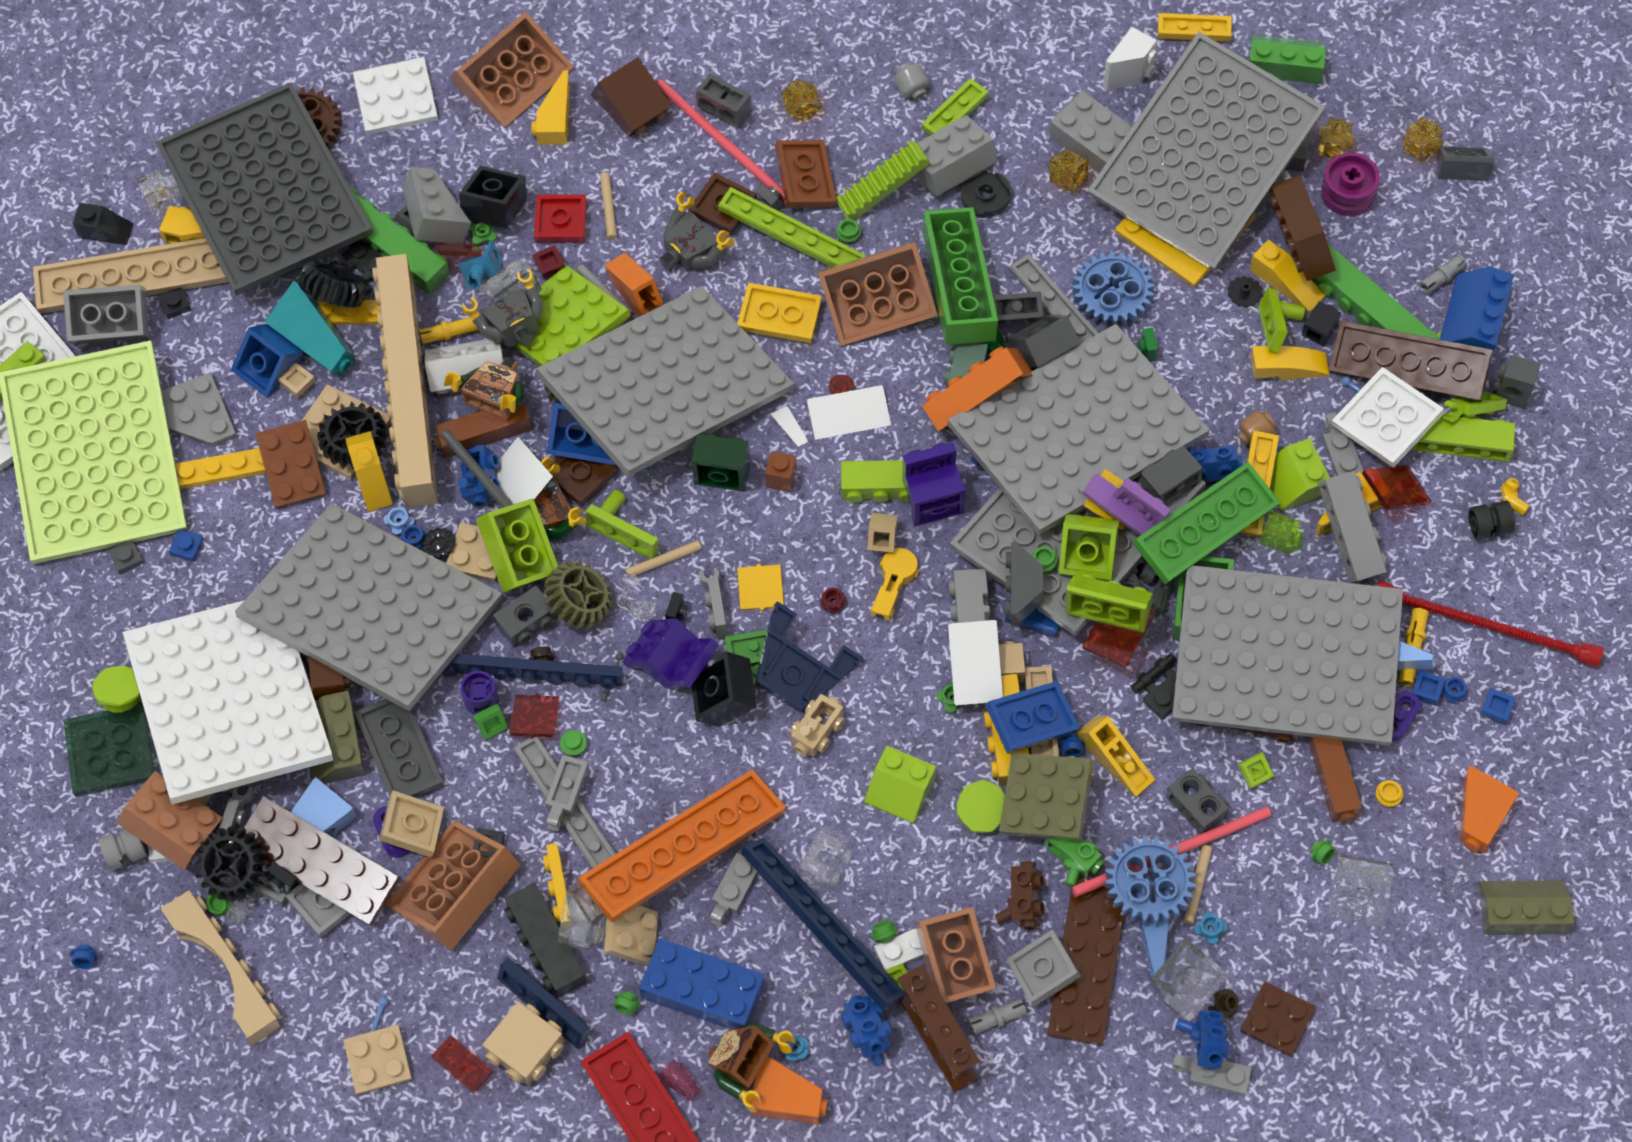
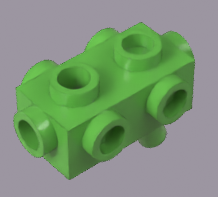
[1044,838,1105,888]

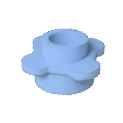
[383,506,415,535]

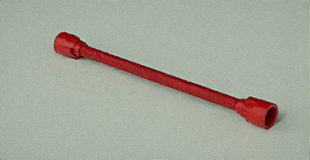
[1377,580,1604,668]

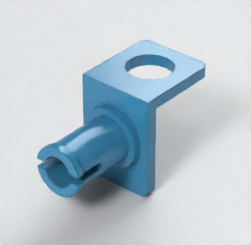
[458,241,503,290]

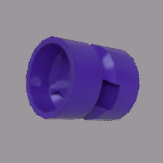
[460,671,499,715]

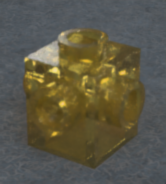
[781,79,822,121]
[1317,117,1356,158]
[1403,117,1443,163]
[1049,149,1089,191]

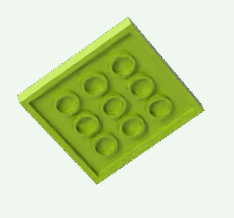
[513,265,631,367]

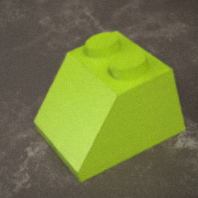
[1270,438,1330,512]
[1058,514,1119,580]
[864,745,936,824]

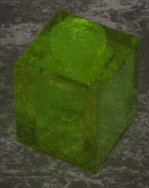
[1259,511,1302,554]

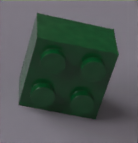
[691,434,751,492]

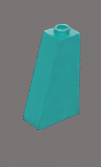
[265,281,356,376]

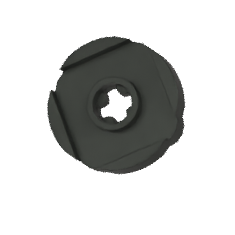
[961,170,1010,218]

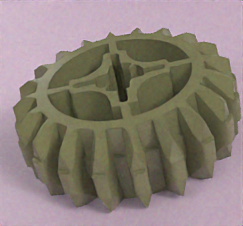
[543,560,614,630]

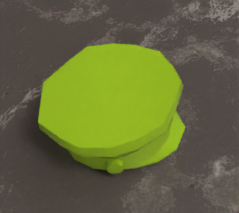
[92,666,141,713]
[956,780,1005,833]

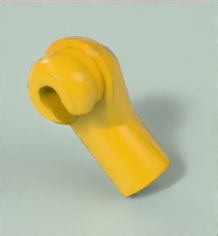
[1501,478,1530,516]

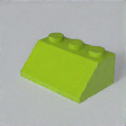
[476,498,558,594]
[1066,574,1153,633]

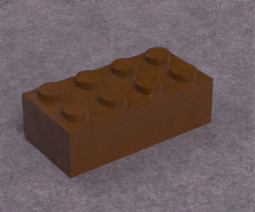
[1270,175,1336,281]

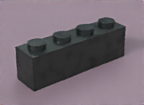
[504,883,588,998]

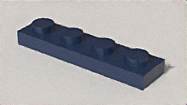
[497,958,590,1050]

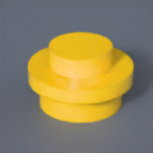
[1375,780,1403,807]

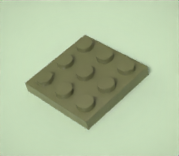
[999,753,1094,841]

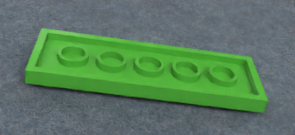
[1132,462,1281,585]

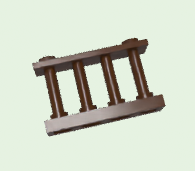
[898,964,980,1093]

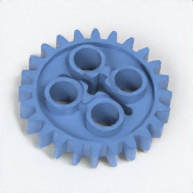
[1072,251,1155,327]
[1105,836,1196,925]

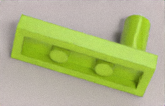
[1258,287,1305,353]
[586,490,658,559]

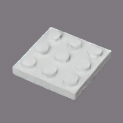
[353,57,438,135]
[1332,367,1444,468]

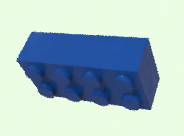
[639,938,766,1030]

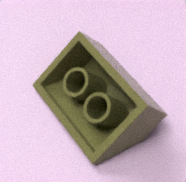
[309,690,366,784]
[1479,880,1574,935]

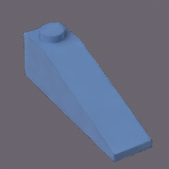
[1132,877,1173,993]

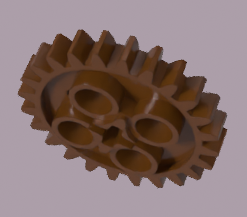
[297,87,343,149]

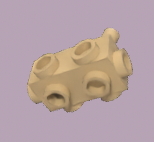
[790,694,845,757]

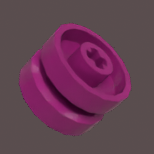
[1321,152,1380,216]

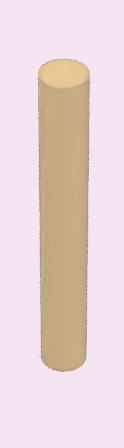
[600,172,617,240]
[625,540,702,579]
[1183,845,1212,925]

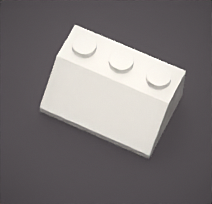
[425,339,504,394]

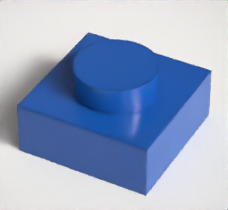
[168,530,204,562]
[1412,670,1446,706]
[1480,688,1516,725]

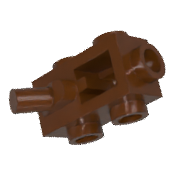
[995,861,1045,930]

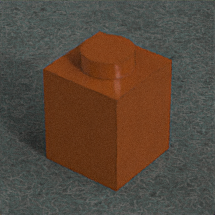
[765,451,797,492]

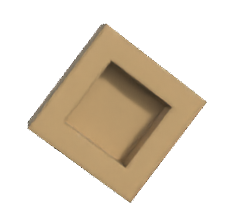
[278,363,316,398]

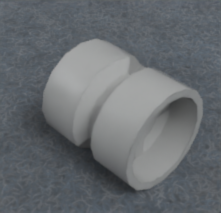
[98,829,148,871]

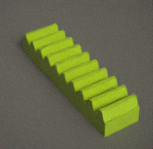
[837,141,931,220]

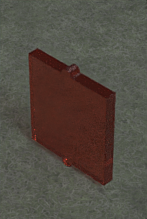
[434,243,481,256]
[509,693,559,739]

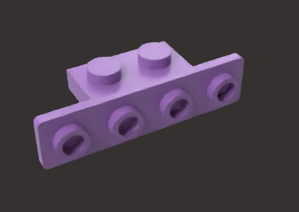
[1082,473,1171,536]

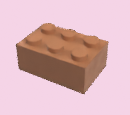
[117,771,222,871]
[915,907,996,1003]

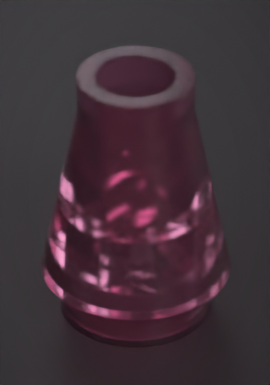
[659,1059,701,1101]

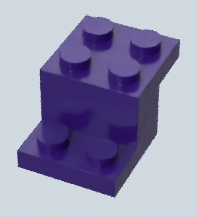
[902,442,965,526]
[622,619,719,688]

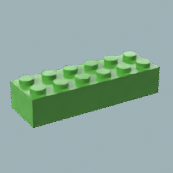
[922,207,998,345]

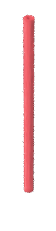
[657,79,786,204]
[1071,807,1271,897]

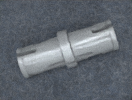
[1419,254,1467,295]
[968,998,1027,1035]

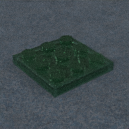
[63,703,154,797]

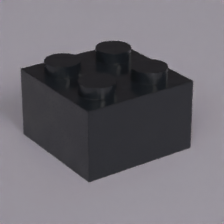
[459,165,527,228]
[692,652,756,727]

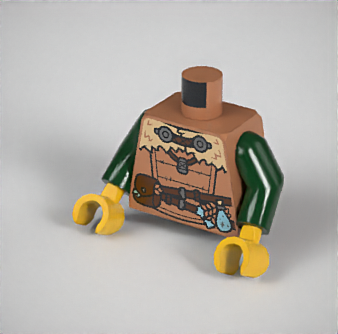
[444,357,525,420]

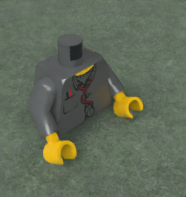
[659,192,735,271]
[462,268,544,347]

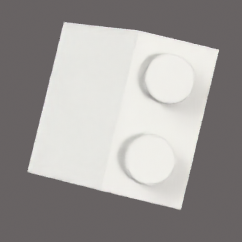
[1103,27,1158,90]

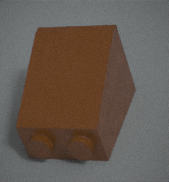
[591,57,672,136]

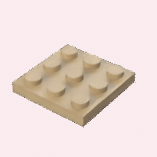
[302,384,391,480]

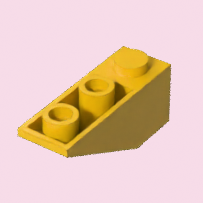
[159,206,205,244]

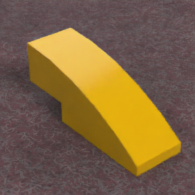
[1250,346,1330,381]

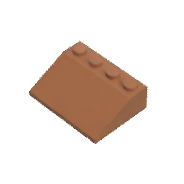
[450,11,574,128]
[818,241,938,346]
[385,820,521,951]

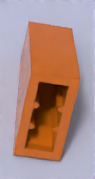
[604,253,664,317]
[1459,765,1519,854]
[751,1056,828,1124]

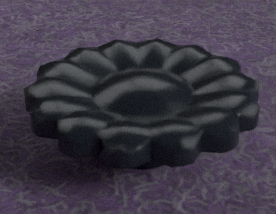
[1228,276,1263,308]
[421,527,456,559]

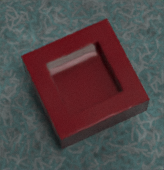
[532,245,566,279]

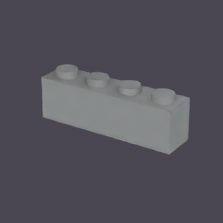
[1317,471,1387,583]

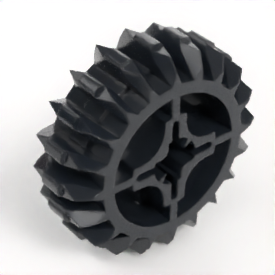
[298,261,368,308]
[317,401,388,470]
[193,826,270,902]

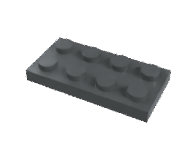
[354,699,444,798]

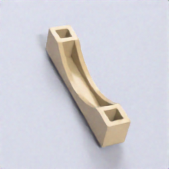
[161,890,281,1046]

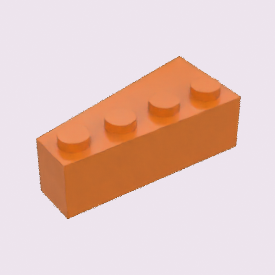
[922,346,1033,432]

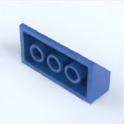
[1439,266,1514,351]
[546,400,650,471]

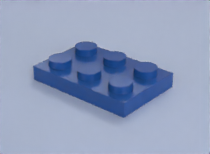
[985,681,1080,754]

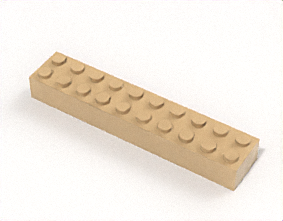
[373,254,438,508]

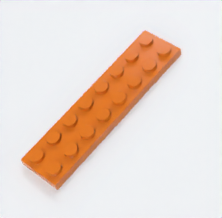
[578,769,786,923]

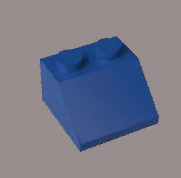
[231,324,304,398]

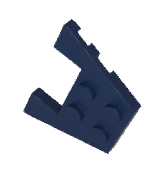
[755,601,864,712]

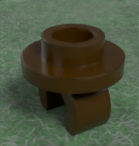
[1208,989,1238,1017]

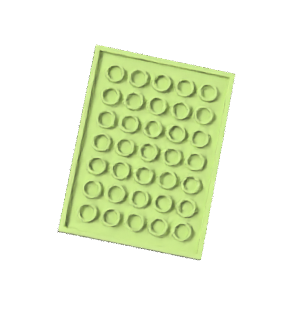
[0,341,188,564]

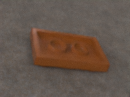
[774,140,837,208]
[255,420,327,508]

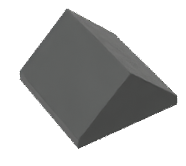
[1437,146,1494,181]

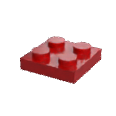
[534,194,587,242]

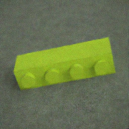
[1410,413,1515,462]
[841,460,910,503]

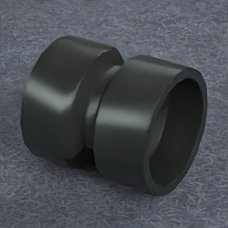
[1468,500,1515,540]

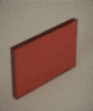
[1362,465,1432,510]
[1082,608,1157,668]

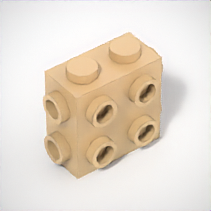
[482,1001,564,1086]

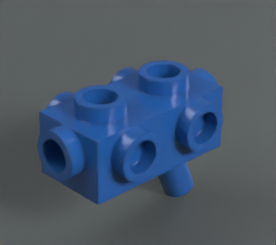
[458,445,500,508]
[1187,445,1243,484]
[841,995,892,1065]
[1175,1011,1229,1070]

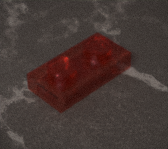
[431,1035,493,1094]

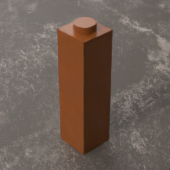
[433,402,533,458]
[1307,736,1362,824]

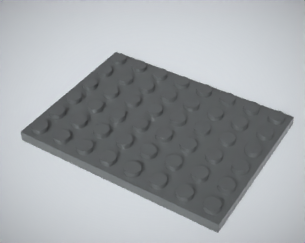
[155,82,373,296]

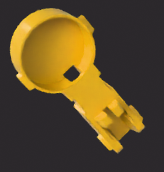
[871,548,919,621]

